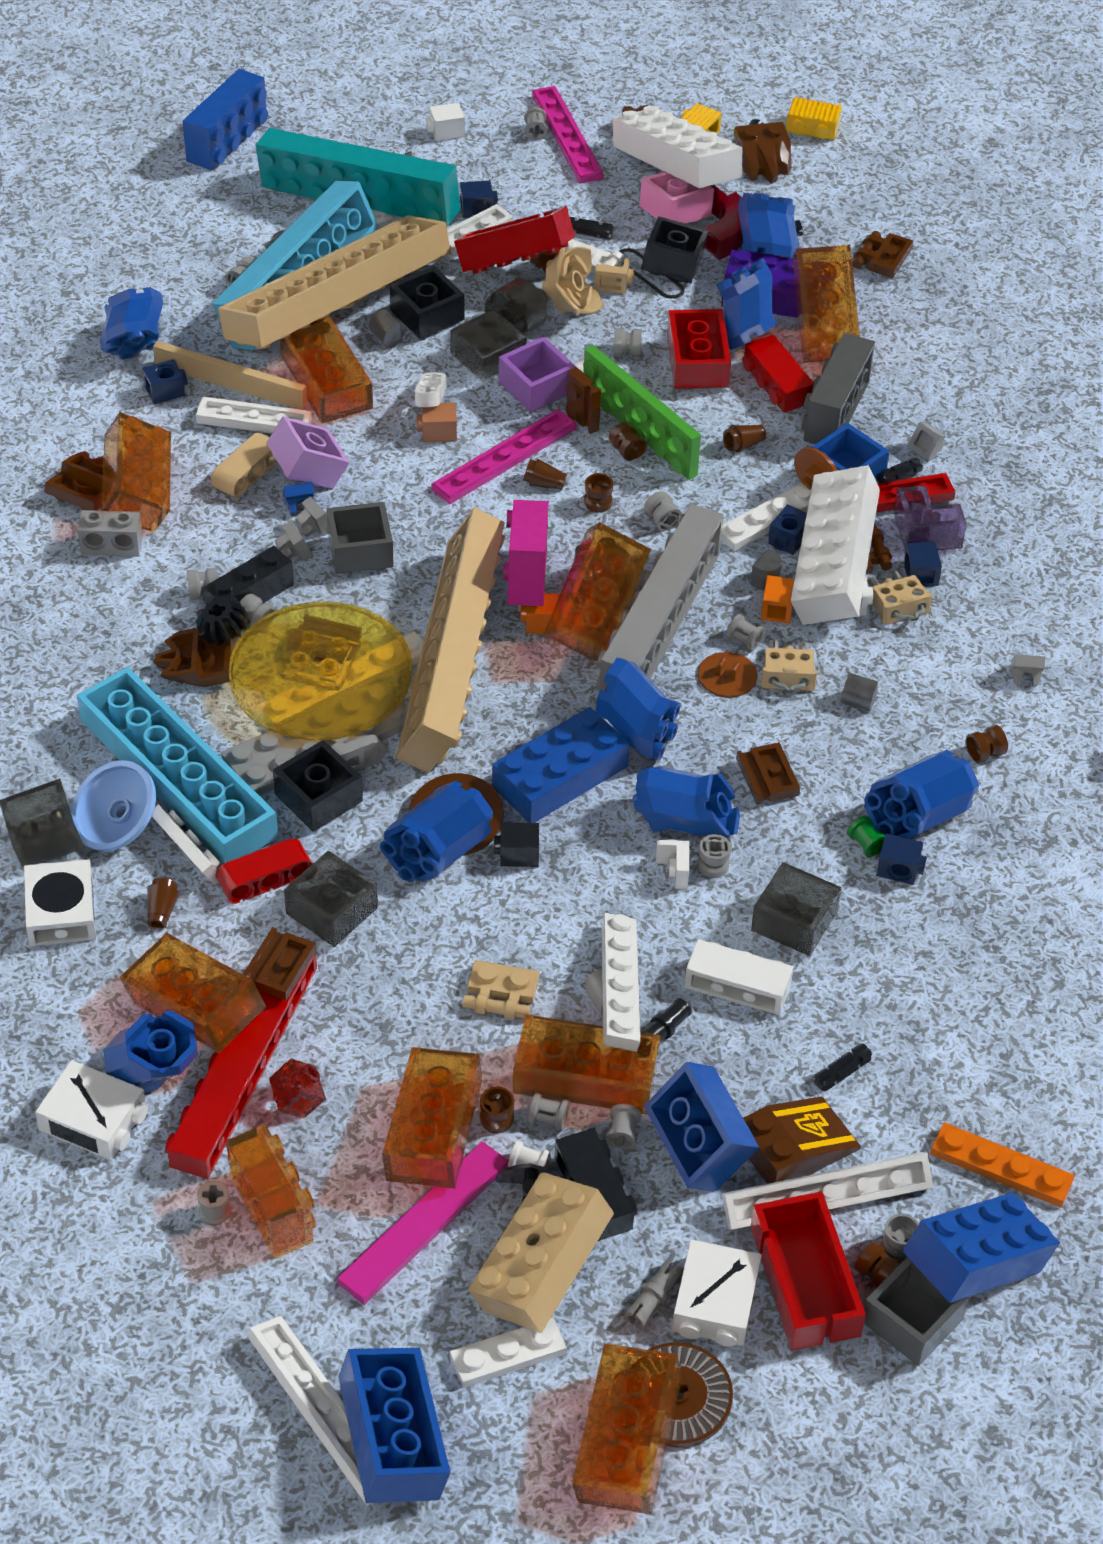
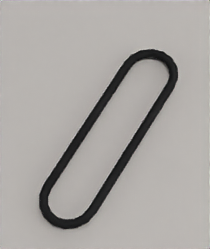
[619,248,685,299]

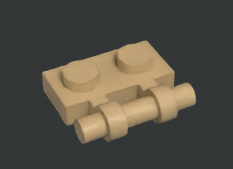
[463,960,540,1020]

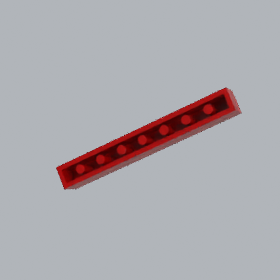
[165,953,317,1179]

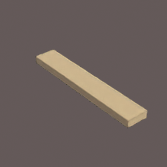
[153,341,307,410]

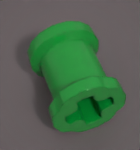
[847,816,885,858]

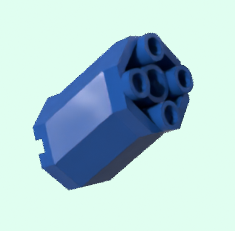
[738,193,800,258]
[716,258,777,351]
[100,287,164,360]
[596,657,681,761]
[864,750,979,838]
[632,767,740,837]
[380,781,493,882]
[103,1010,198,1094]

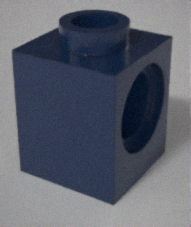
[460,180,498,218]
[142,359,188,404]
[768,504,807,555]
[903,542,942,587]
[876,834,927,885]

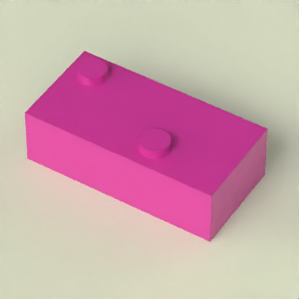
[503,500,549,606]

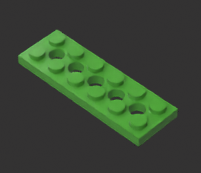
[583,345,701,480]

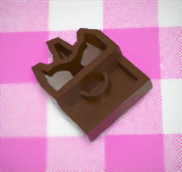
[733,122,792,184]
[44,451,122,511]
[153,628,236,687]

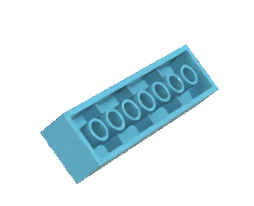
[212,181,378,351]
[76,667,278,864]

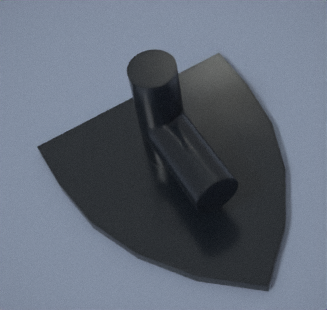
[496,1163,565,1202]

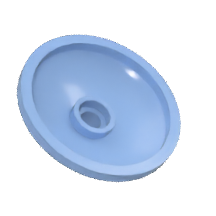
[71,760,156,852]

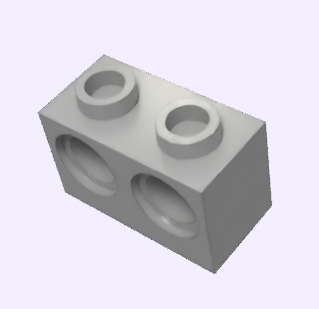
[78,510,143,556]

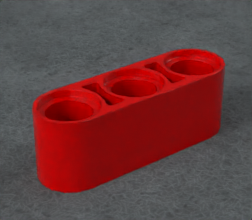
[215,839,314,904]

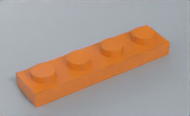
[930,1122,1075,1208]

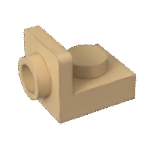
[594,258,634,294]

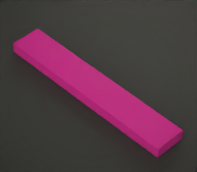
[532,86,604,184]
[431,409,577,504]
[337,1141,509,1305]

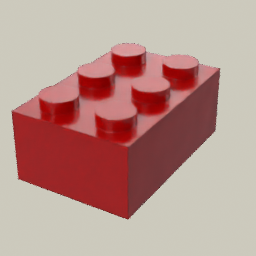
[667,309,731,389]

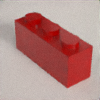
[742,335,814,413]

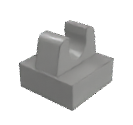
[907,422,946,460]
[295,496,328,536]
[275,520,313,561]
[1010,654,1045,687]

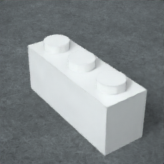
[684,939,794,1015]

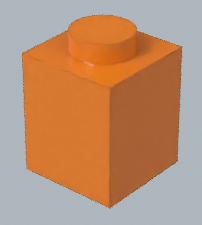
[761,575,795,624]
[520,593,564,635]

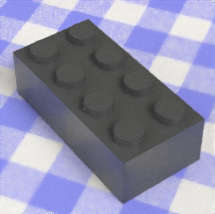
[801,333,875,444]

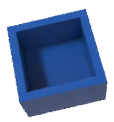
[812,423,890,482]

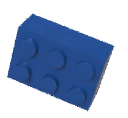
[644,1062,760,1192]

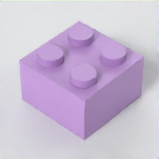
[266,416,350,489]

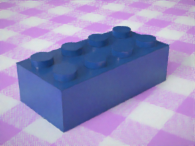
[182,68,268,171]
[492,707,630,823]
[902,1192,1060,1303]
[338,1347,451,1503]

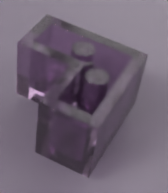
[893,486,967,551]

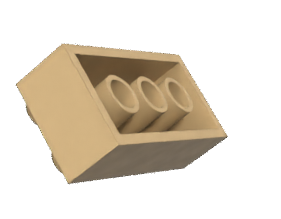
[468,1172,614,1333]

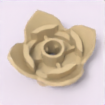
[542,246,604,315]

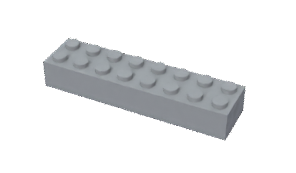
[596,504,724,691]

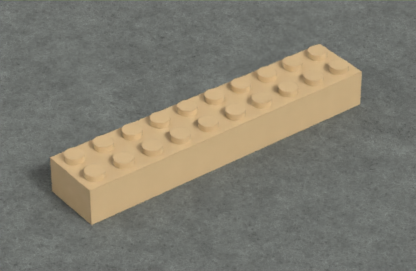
[218,215,450,349]
[396,507,505,772]

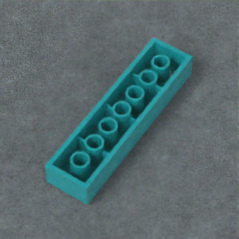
[255,128,460,227]

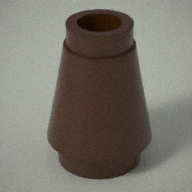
[723,425,766,453]
[523,459,567,490]
[147,878,180,928]

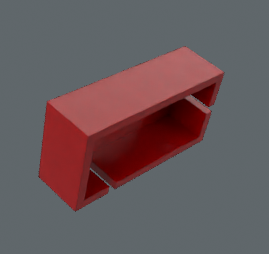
[454,206,575,274]
[750,1191,866,1351]

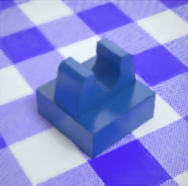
[282,482,314,515]

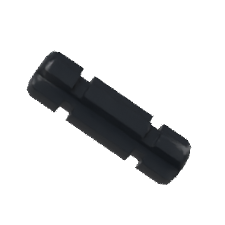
[570,217,613,239]
[876,458,923,484]
[814,1043,872,1091]

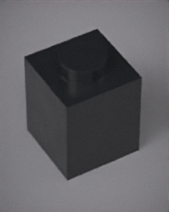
[494,822,539,867]

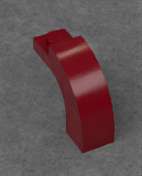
[704,185,743,260]

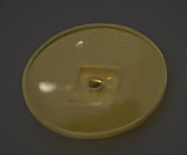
[228,601,412,740]

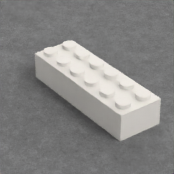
[613,106,742,188]
[791,465,880,625]

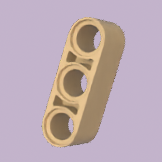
[211,432,277,499]

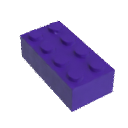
[721,250,837,322]

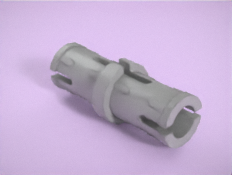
[624,1260,683,1329]

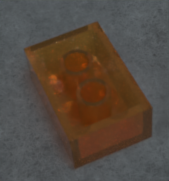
[226,1124,316,1259]

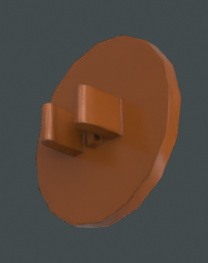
[794,447,838,490]
[697,652,758,698]

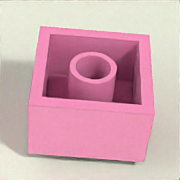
[639,172,714,224]

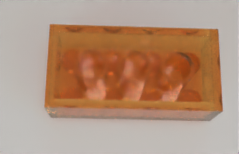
[792,245,860,363]
[280,317,373,423]
[101,412,171,532]
[543,522,651,661]
[119,932,267,1053]
[513,1014,661,1115]
[382,1047,482,1189]
[572,1343,682,1515]

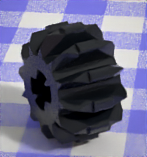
[195,595,248,647]

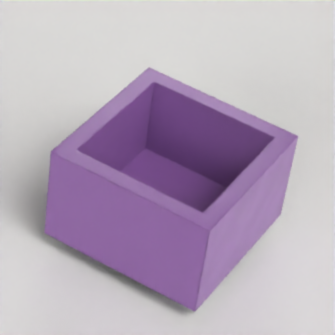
[499,336,576,412]

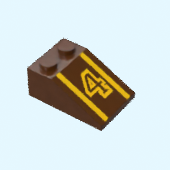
[743,1096,861,1184]

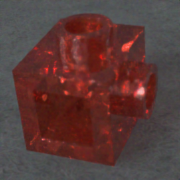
[269,1058,326,1118]

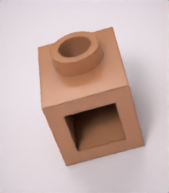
[417,402,457,442]

